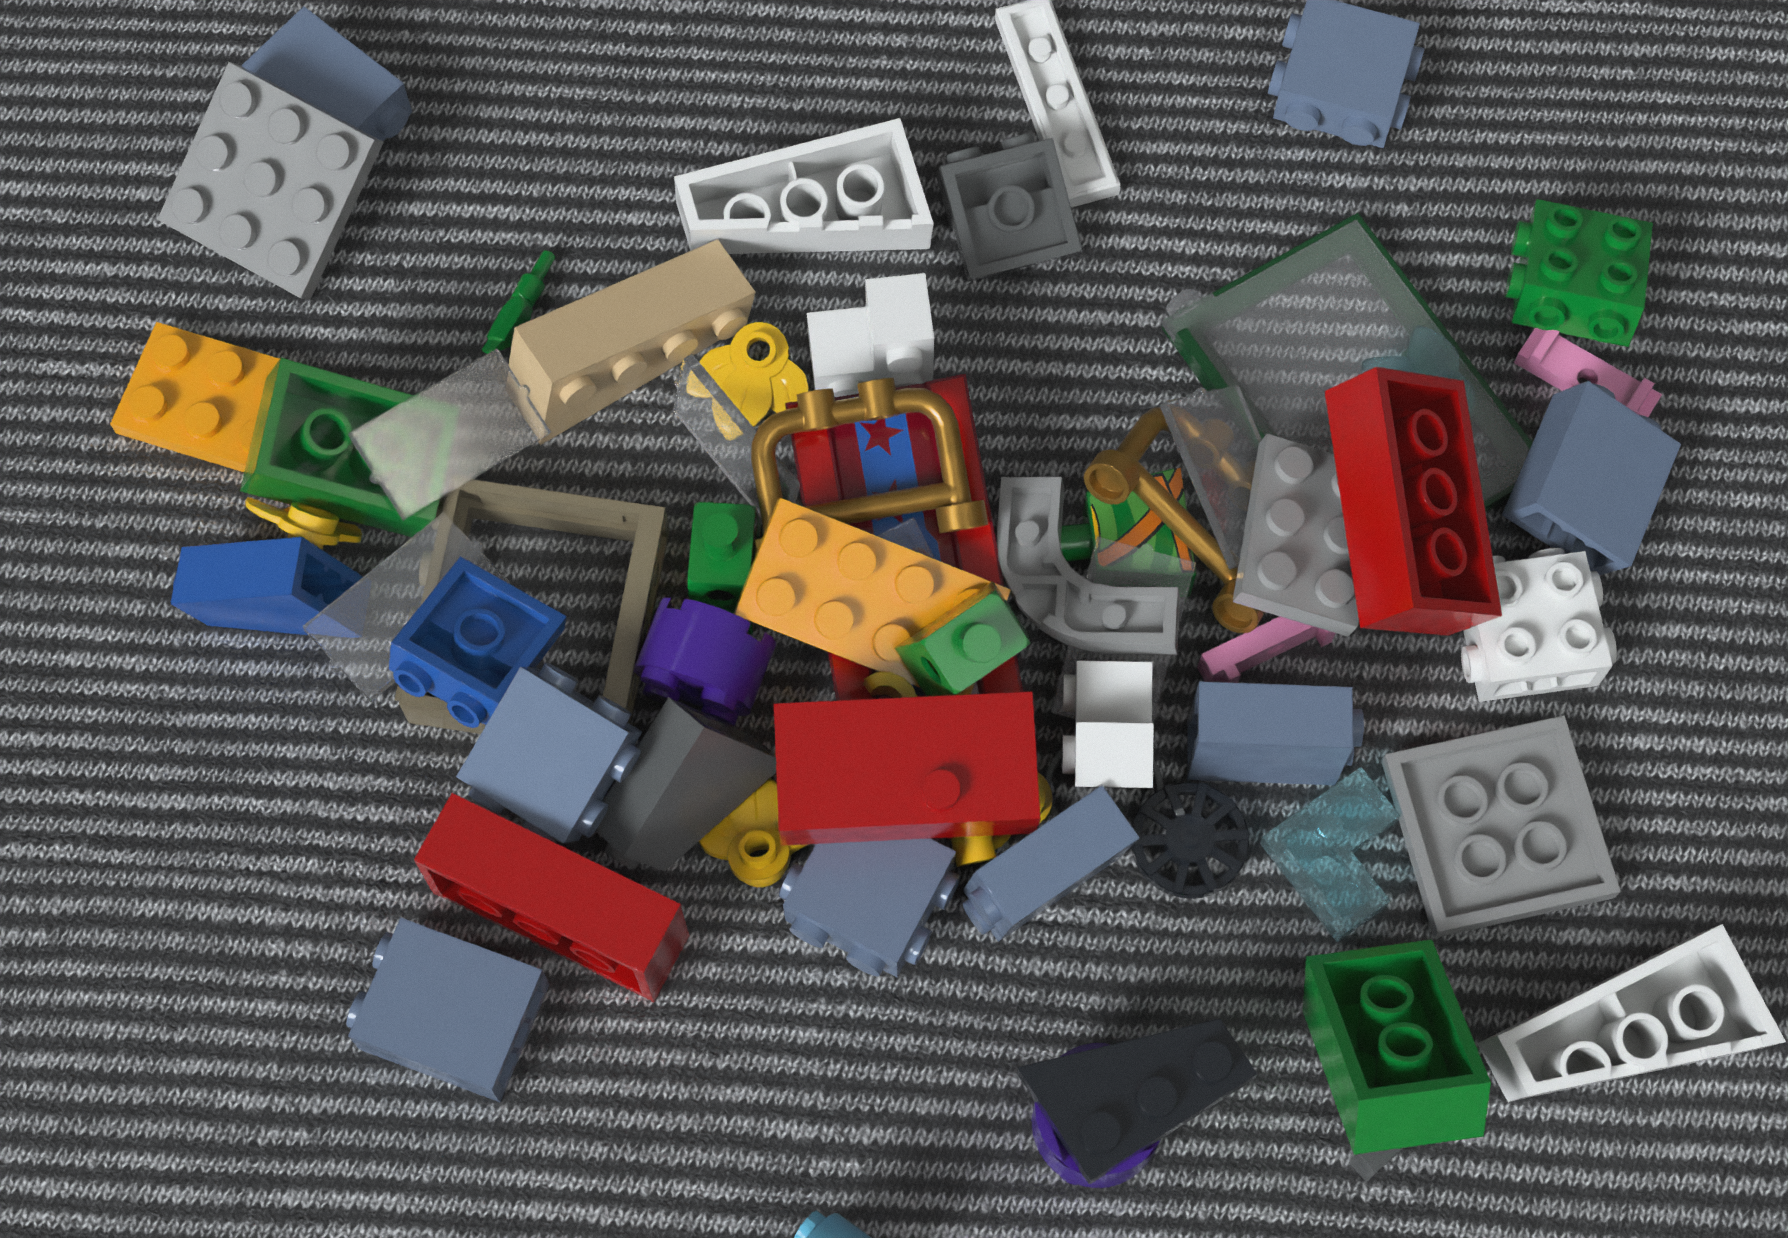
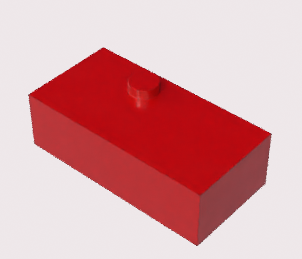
[1324,367,1502,636]
[774,691,1041,846]
[414,793,690,1002]

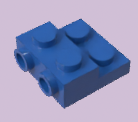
[389,556,567,728]

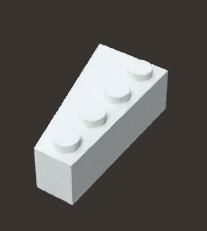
[674,118,934,254]
[1477,924,1786,1102]

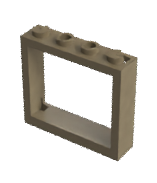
[394,476,670,734]

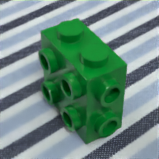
[1505,199,1653,347]

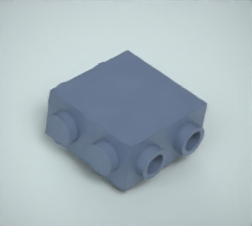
[1268,0,1425,148]
[456,662,642,843]
[779,839,961,977]

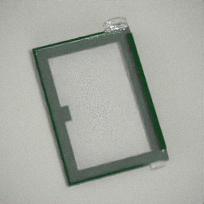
[1162,213,1532,512]

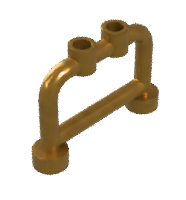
[751,378,988,556]
[1084,406,1265,633]

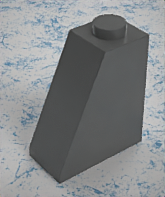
[595,697,776,871]

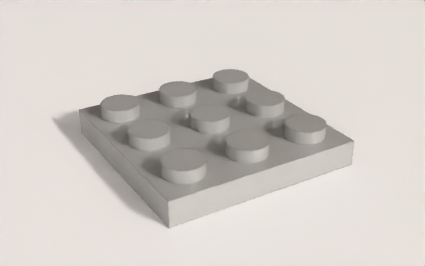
[157,62,384,299]
[1381,715,1621,938]

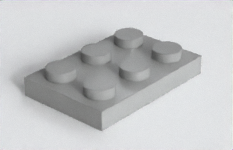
[1233,434,1359,637]

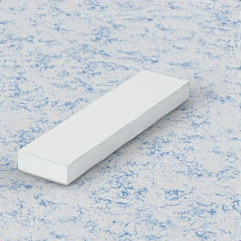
[995,0,1121,208]

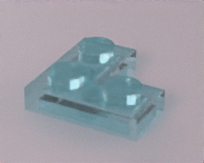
[1260,767,1400,942]

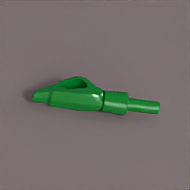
[482,250,555,354]

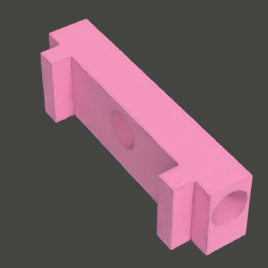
[1514,328,1662,417]
[1197,616,1335,683]

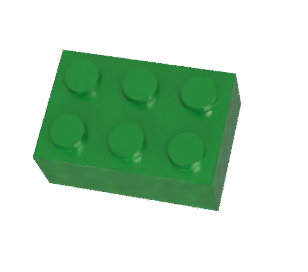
[240,358,459,539]
[1302,939,1491,1155]

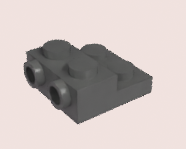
[935,133,1082,282]

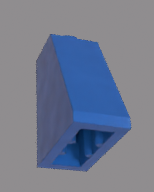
[170,537,372,639]

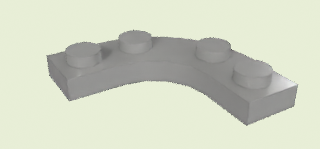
[997,477,1180,654]

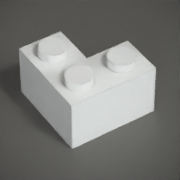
[807,273,934,397]
[1062,661,1154,788]

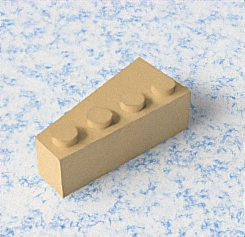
[504,239,756,445]

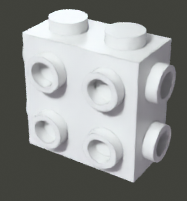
[1461,548,1617,702]

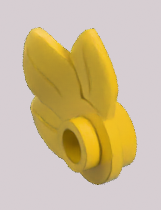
[693,322,809,437]
[245,497,363,549]
[699,778,808,887]

